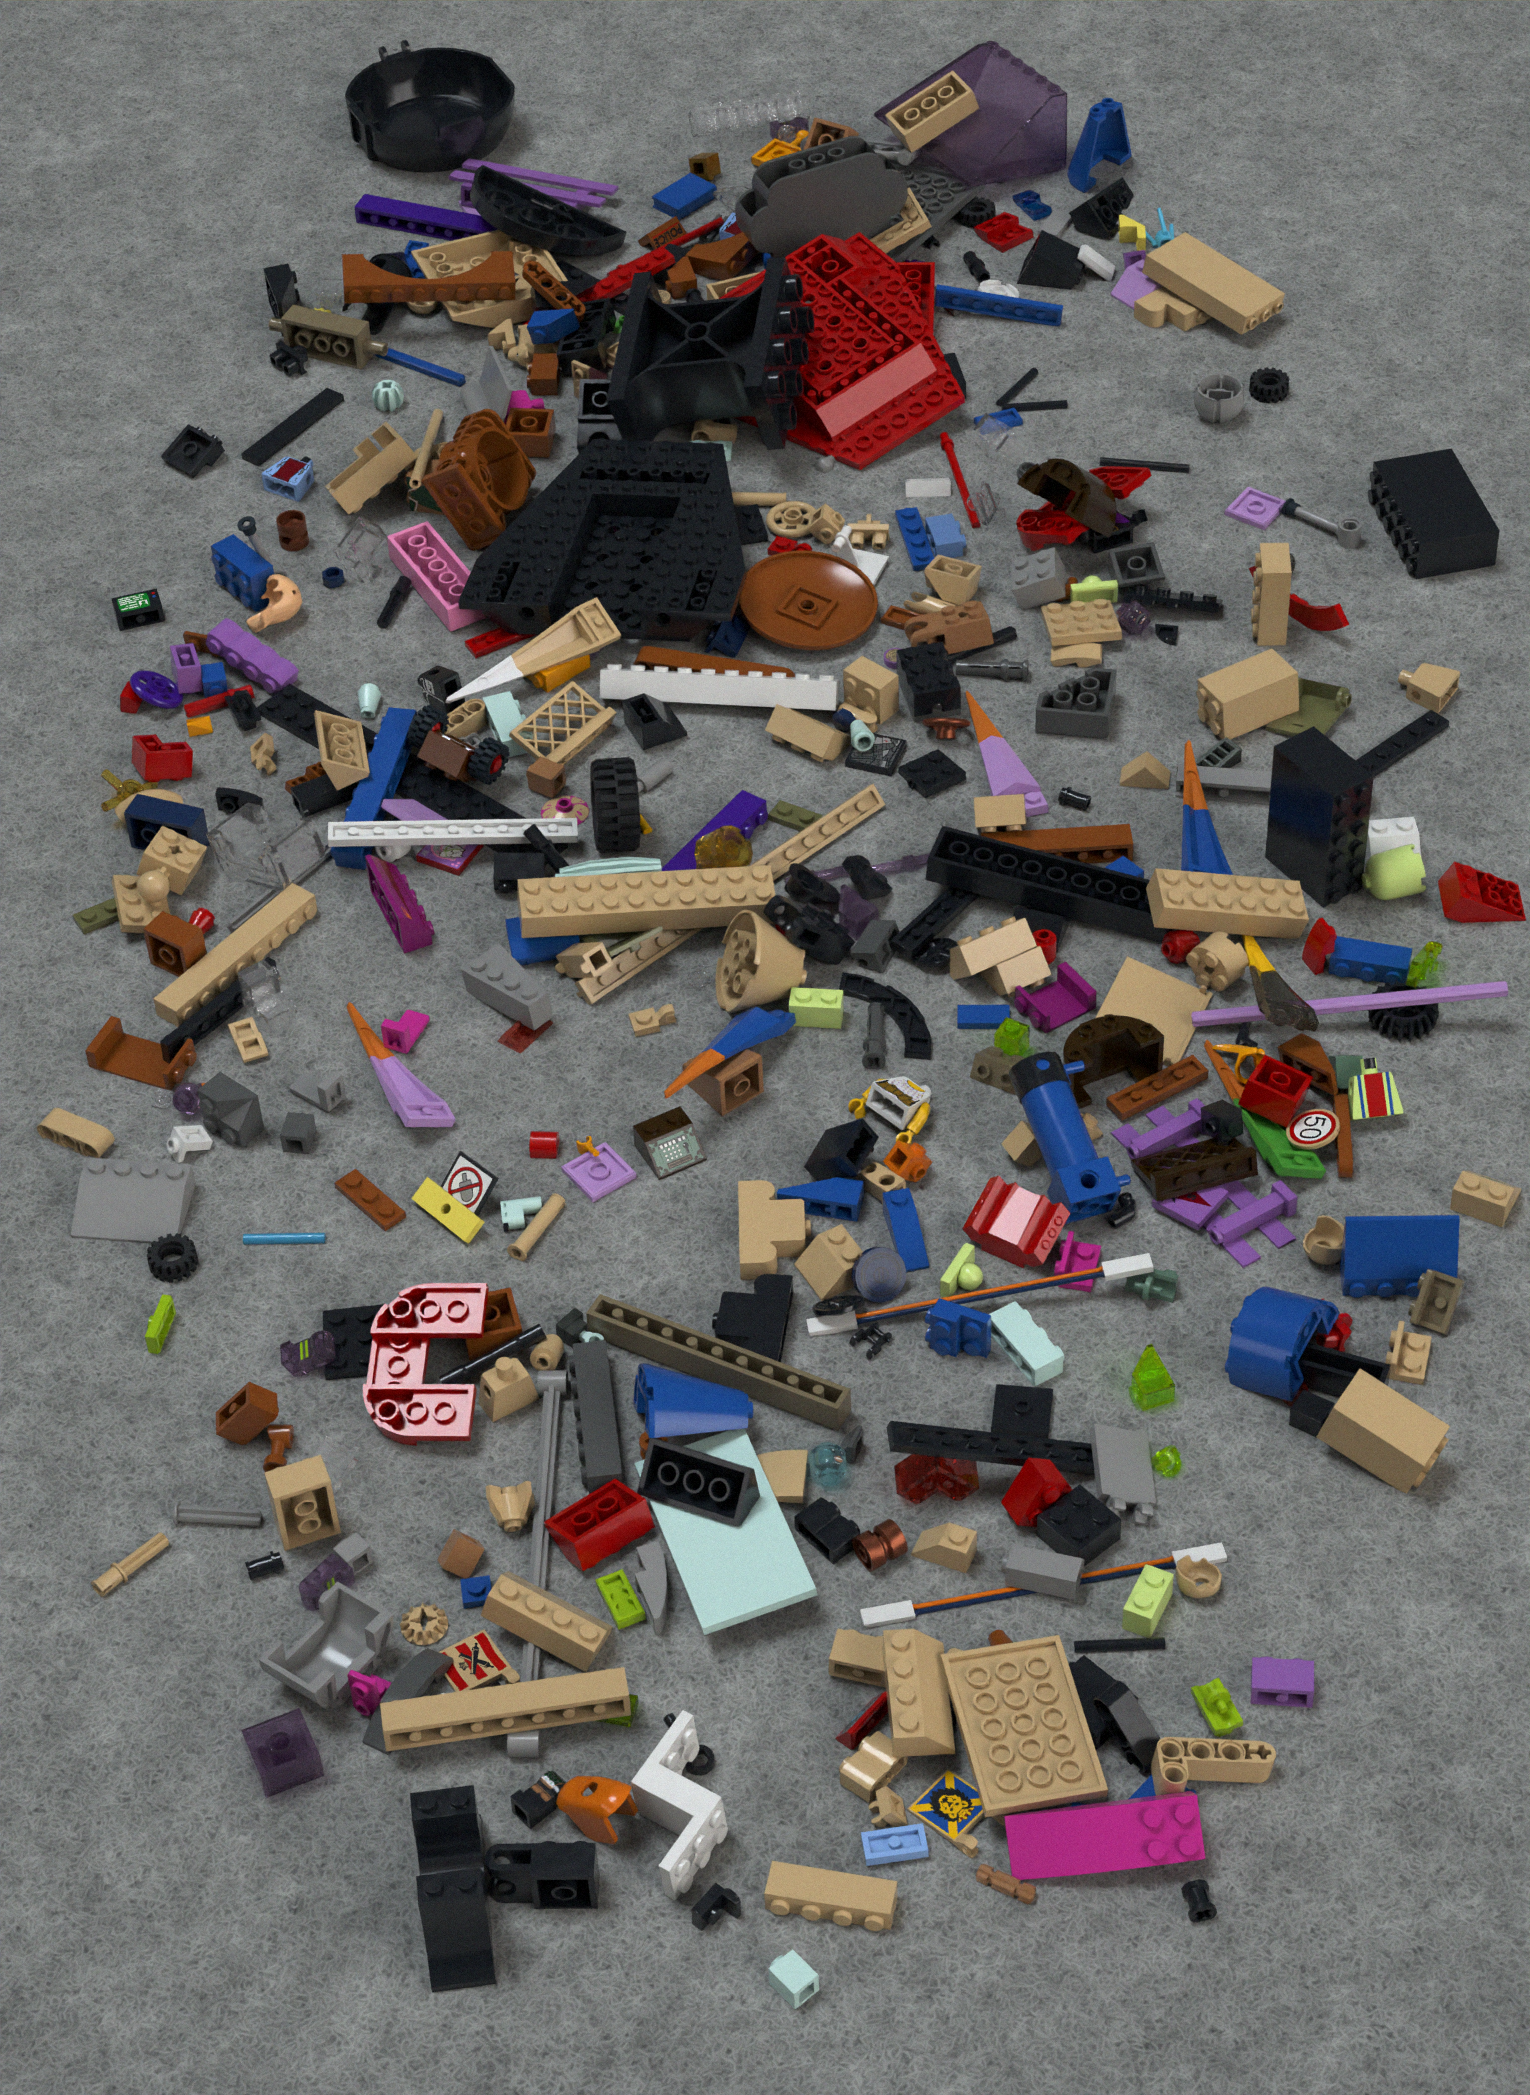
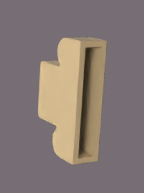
[1134,286,1212,331]
[738,1180,811,1280]

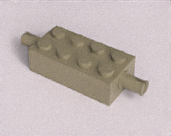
[268,305,389,370]

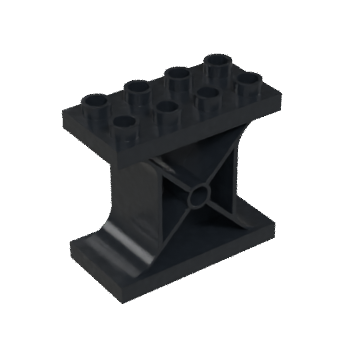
[606,257,815,450]

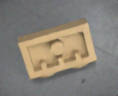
[1385,1321,1432,1385]

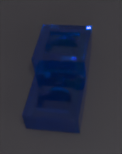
[1012,190,1052,221]

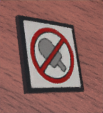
[441,1151,499,1216]

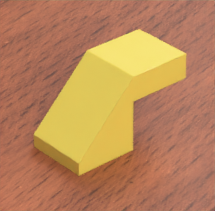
[1118,215,1146,252]

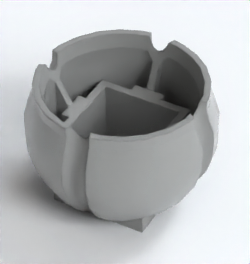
[1194,373,1245,424]

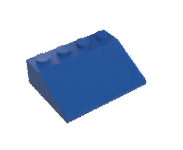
[1340,1215,1460,1298]

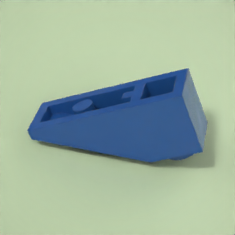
[777,1177,864,1222]
[882,1188,929,1272]

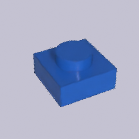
[460,1575,491,1609]

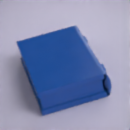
[652,172,718,220]
[505,917,580,966]

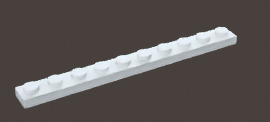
[328,818,578,847]

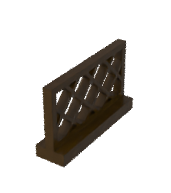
[1131,1137,1258,1202]

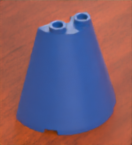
[1067,98,1132,193]
[633,1363,753,1438]

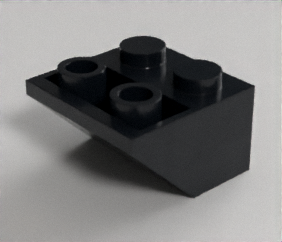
[622,693,687,750]

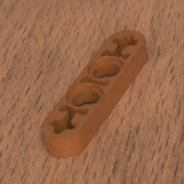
[522,261,586,322]
[1333,1094,1353,1178]

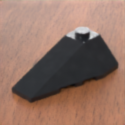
[1069,177,1134,238]

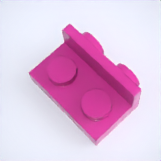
[1054,1231,1101,1292]

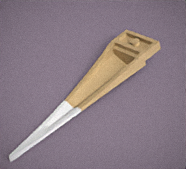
[445,597,621,703]

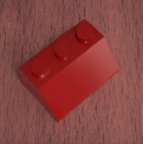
[544,1478,655,1571]

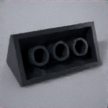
[637,1438,760,1526]

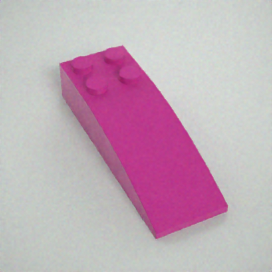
[1004,1791,1205,1880]

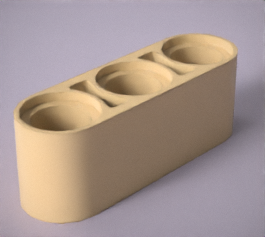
[444,699,487,738]
[37,1108,115,1158]

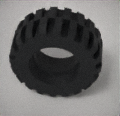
[590,757,641,853]

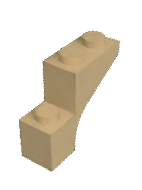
[1001,1112,1103,1167]

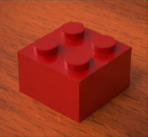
[1238,1055,1313,1128]

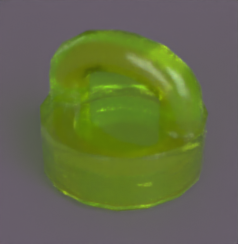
[1151,1445,1182,1477]

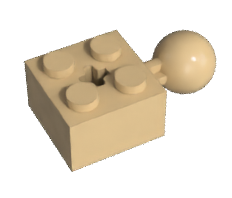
[137,826,207,902]

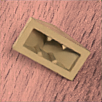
[1120,751,1170,789]

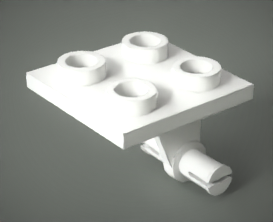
[831,525,889,586]

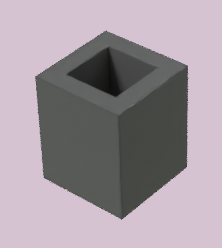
[280,1112,317,1154]

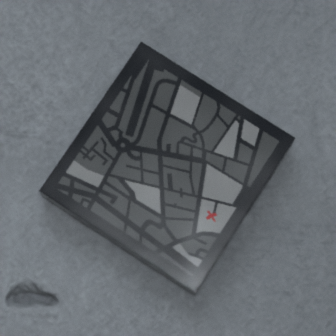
[845,733,907,776]

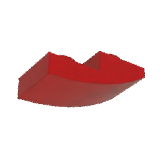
[1302,918,1337,975]

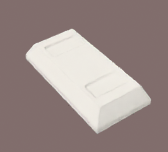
[1077,245,1115,281]

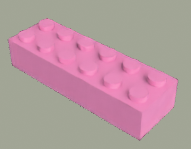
[387,521,488,632]

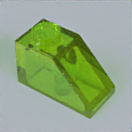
[1128,1344,1175,1411]

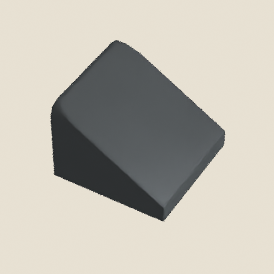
[835,1425,864,1464]

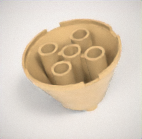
[715,910,807,1013]

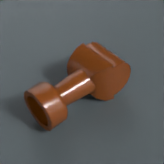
[263,1424,294,1472]

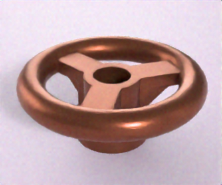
[922,718,970,739]

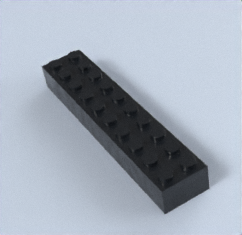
[925,826,1175,943]

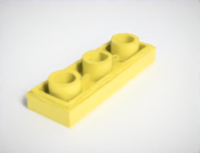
[411,1177,485,1244]

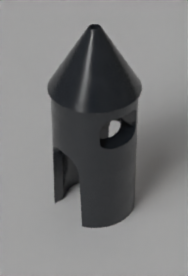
[342,252,412,335]

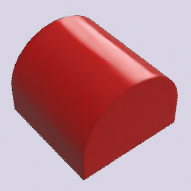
[120,681,143,714]
[529,1131,559,1159]

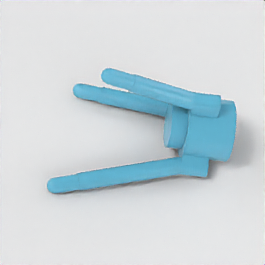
[1145,208,1174,248]

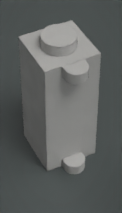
[1001,1544,1084,1600]

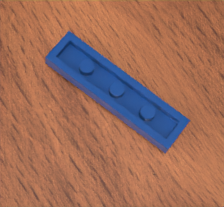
[895,507,934,571]

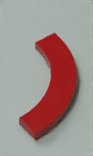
[1249,566,1349,631]

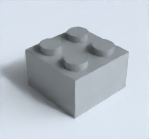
[1012,547,1065,609]

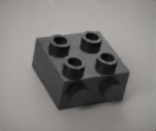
[804,1118,879,1181]

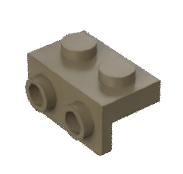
[970,1046,1025,1094]
[1408,1269,1465,1334]

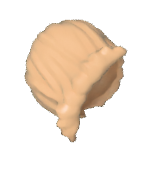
[246,574,302,633]

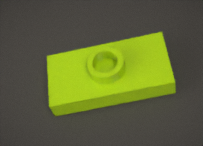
[145,1294,176,1354]
[595,1569,646,1630]

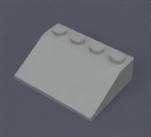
[71,1157,196,1243]

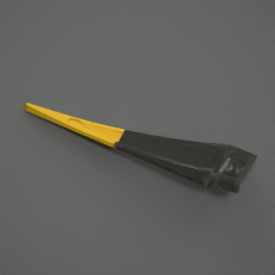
[1242,935,1319,1032]

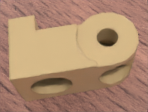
[856,1162,906,1205]

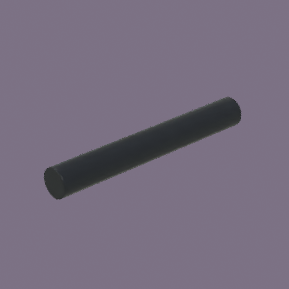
[996,367,1038,407]
[1001,400,1068,412]
[1074,1637,1165,1653]

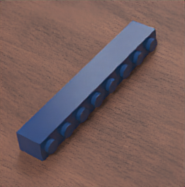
[331,707,418,870]

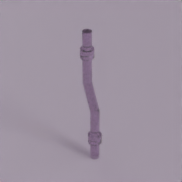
[784,853,930,885]

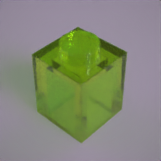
[994,1017,1030,1056]

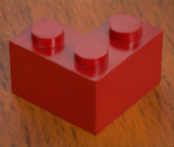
[132,734,193,782]

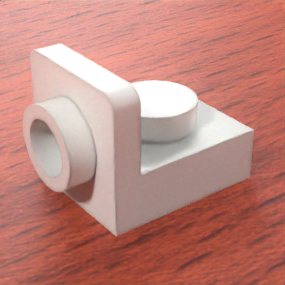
[167,1125,213,1163]

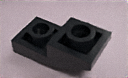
[215,787,266,819]

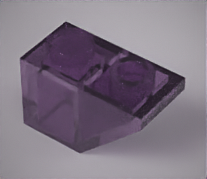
[839,884,879,940]

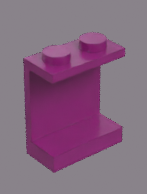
[1014,962,1097,1034]

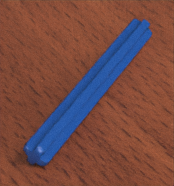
[376,348,466,387]

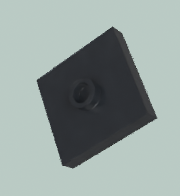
[991,1384,1053,1439]

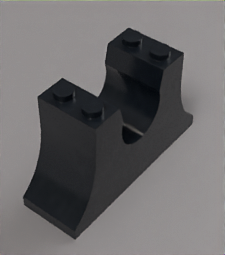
[410,1785,496,1992]

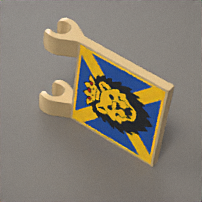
[907,1769,1008,1858]

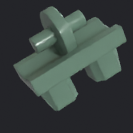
[1125,1269,1179,1303]

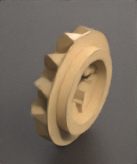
[400,1602,448,1645]

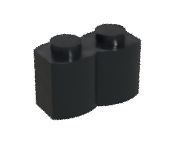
[794,1497,860,1564]

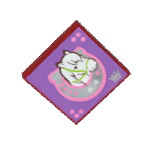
[416,844,484,876]

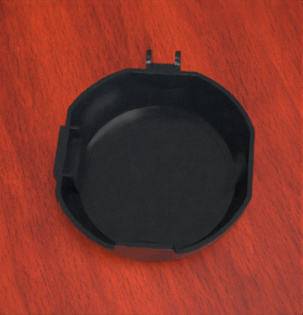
[345,40,515,173]

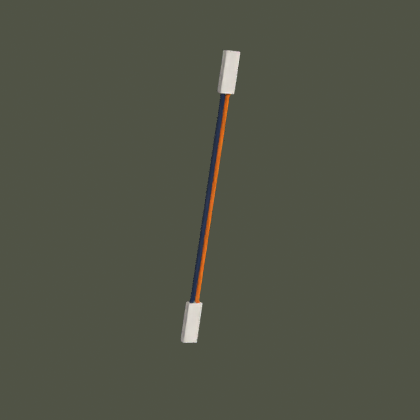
[806,1253,1154,1337]
[860,1542,1227,1629]

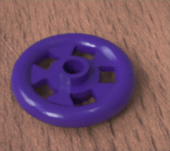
[130,670,183,709]

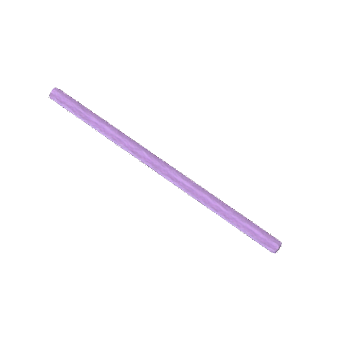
[1191,981,1508,1027]

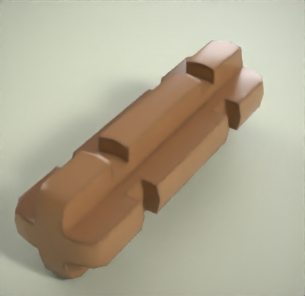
[976,1864,1036,1904]

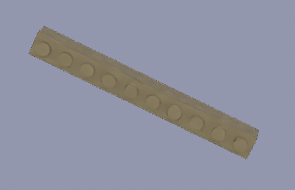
[586,1294,851,1431]

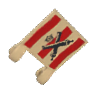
[439,1629,520,1692]

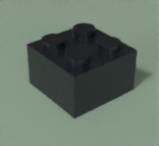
[1037,1484,1121,1567]

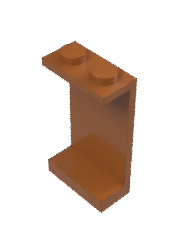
[85,1016,197,1091]

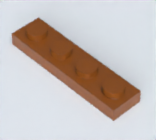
[1106,1055,1209,1121]

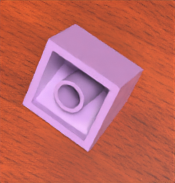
[1111,259,1163,310]

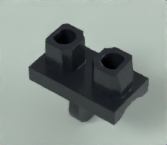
[270,341,308,377]
[224,690,261,731]

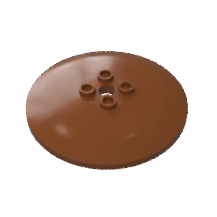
[738,550,878,650]

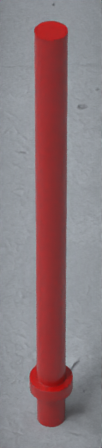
[607,217,724,277]
[940,432,981,528]

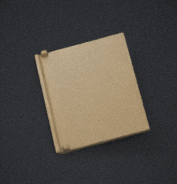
[1096,956,1213,1067]

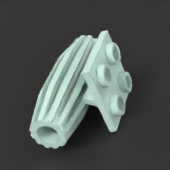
[555,857,662,877]

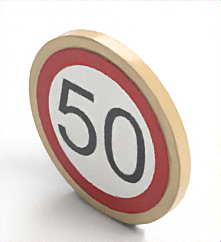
[1286,1109,1340,1150]

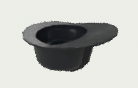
[784,863,841,905]

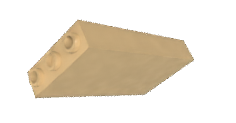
[1142,232,1285,335]

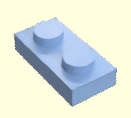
[861,1823,929,1866]

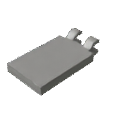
[1090,1423,1156,1526]

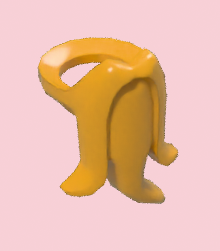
[1212,1044,1265,1085]

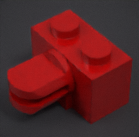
[1001,1457,1073,1527]

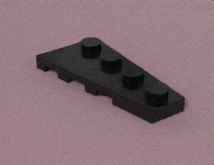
[1122,584,1223,612]

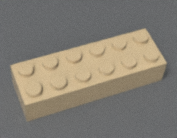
[1146,868,1309,939]

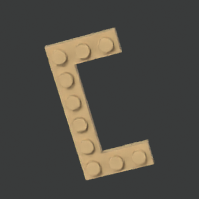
[870,187,932,253]

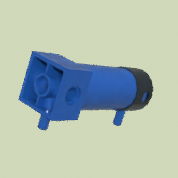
[1009,1051,1131,1224]

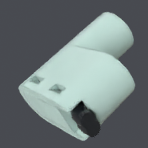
[500,1196,542,1232]

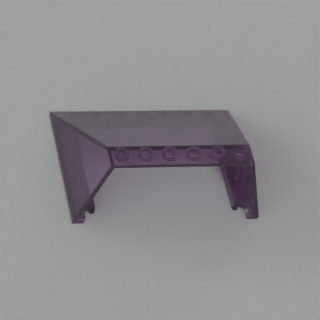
[874,41,1067,187]

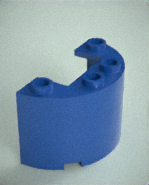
[1225,1286,1340,1401]

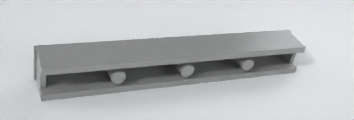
[1175,764,1375,813]

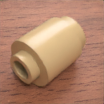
[530,1334,564,1371]

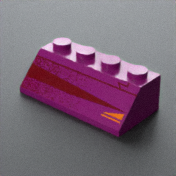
[365,855,435,954]

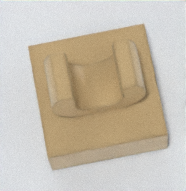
[868,1786,908,1827]

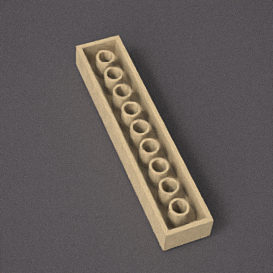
[517,865,776,938]

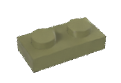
[768,800,823,831]
[73,897,119,934]

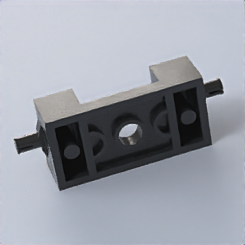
[556,298,617,376]

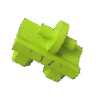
[1191,1678,1243,1737]

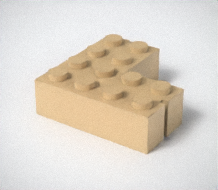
[325,422,417,515]

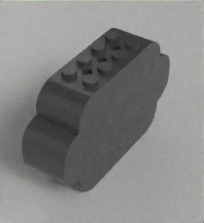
[735,136,908,258]

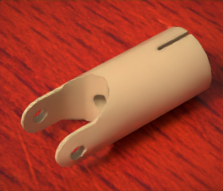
[904,592,958,615]

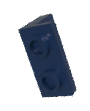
[704,614,751,658]

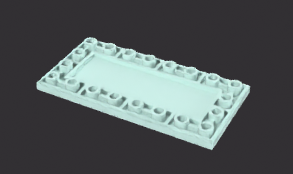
[634,1428,818,1635]

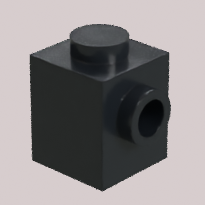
[1200,1099,1244,1142]

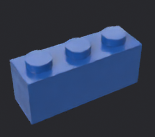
[1329,936,1413,984]

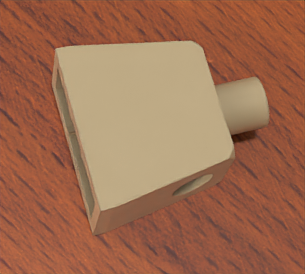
[1398,663,1460,713]
[479,1357,540,1422]

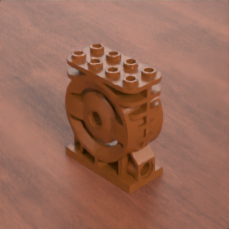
[421,409,536,551]

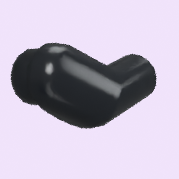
[1108,1192,1136,1229]

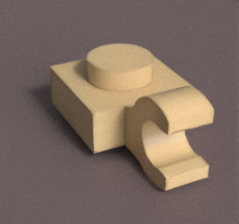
[250,733,276,775]
[629,1004,676,1037]

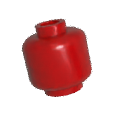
[1161,929,1200,964]

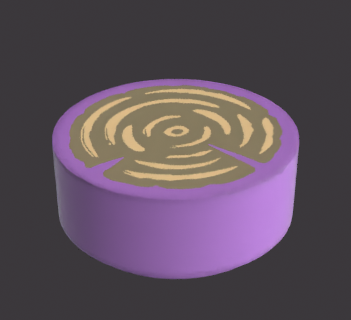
[884,648,900,669]

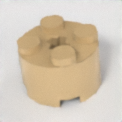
[1186,931,1249,992]

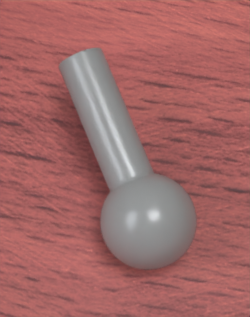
[815,455,835,473]

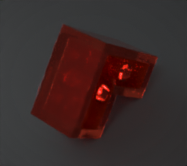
[894,1454,979,1504]

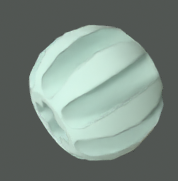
[372,380,404,412]

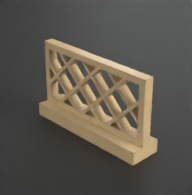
[509,681,617,765]

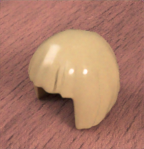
[1303,1215,1344,1265]

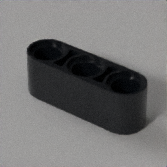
[1093,1680,1160,1774]

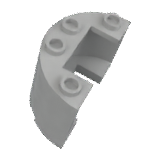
[258,1581,394,1708]

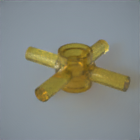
[101,769,158,812]

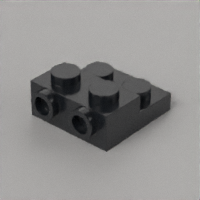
[160,424,225,478]

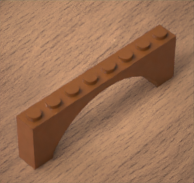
[685,232,760,280]
[342,251,516,303]

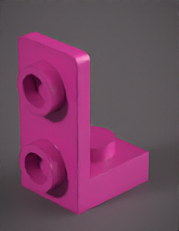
[381,1010,430,1054]
[347,1670,391,1716]

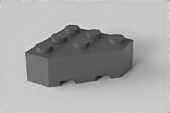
[1035,668,1117,738]

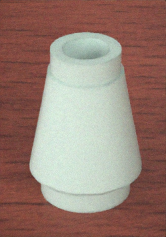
[357,683,381,718]
[850,720,875,751]

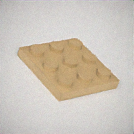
[1041,599,1122,646]

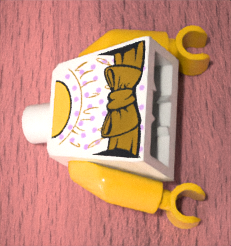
[848,1076,931,1144]

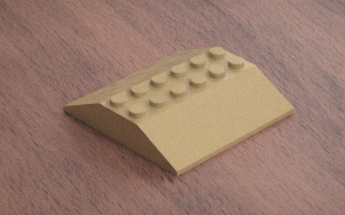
[411,230,568,328]

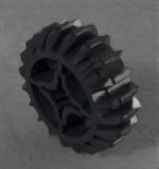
[1367,980,1439,1042]

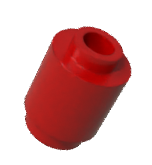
[1032,929,1057,965]

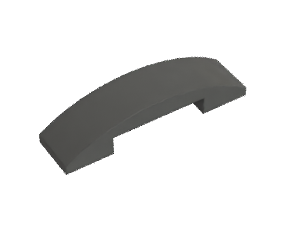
[362,1648,454,1755]

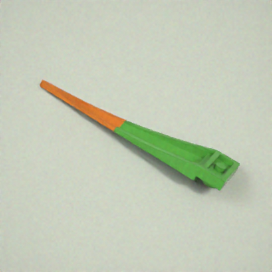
[1204,1040,1326,1179]

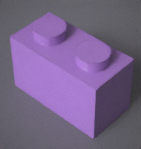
[170,643,202,694]
[1250,1657,1314,1708]

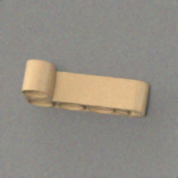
[1151,1737,1276,1795]

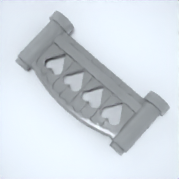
[800,136,928,165]

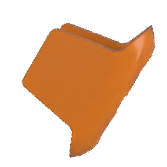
[556,1776,638,1844]

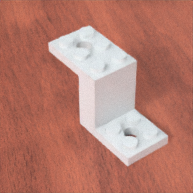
[631,1710,728,1900]

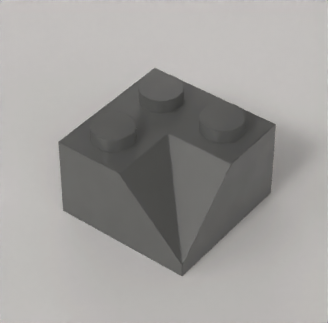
[198,1072,265,1148]

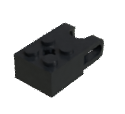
[577,379,622,454]
[763,895,855,965]
[485,1841,600,1909]

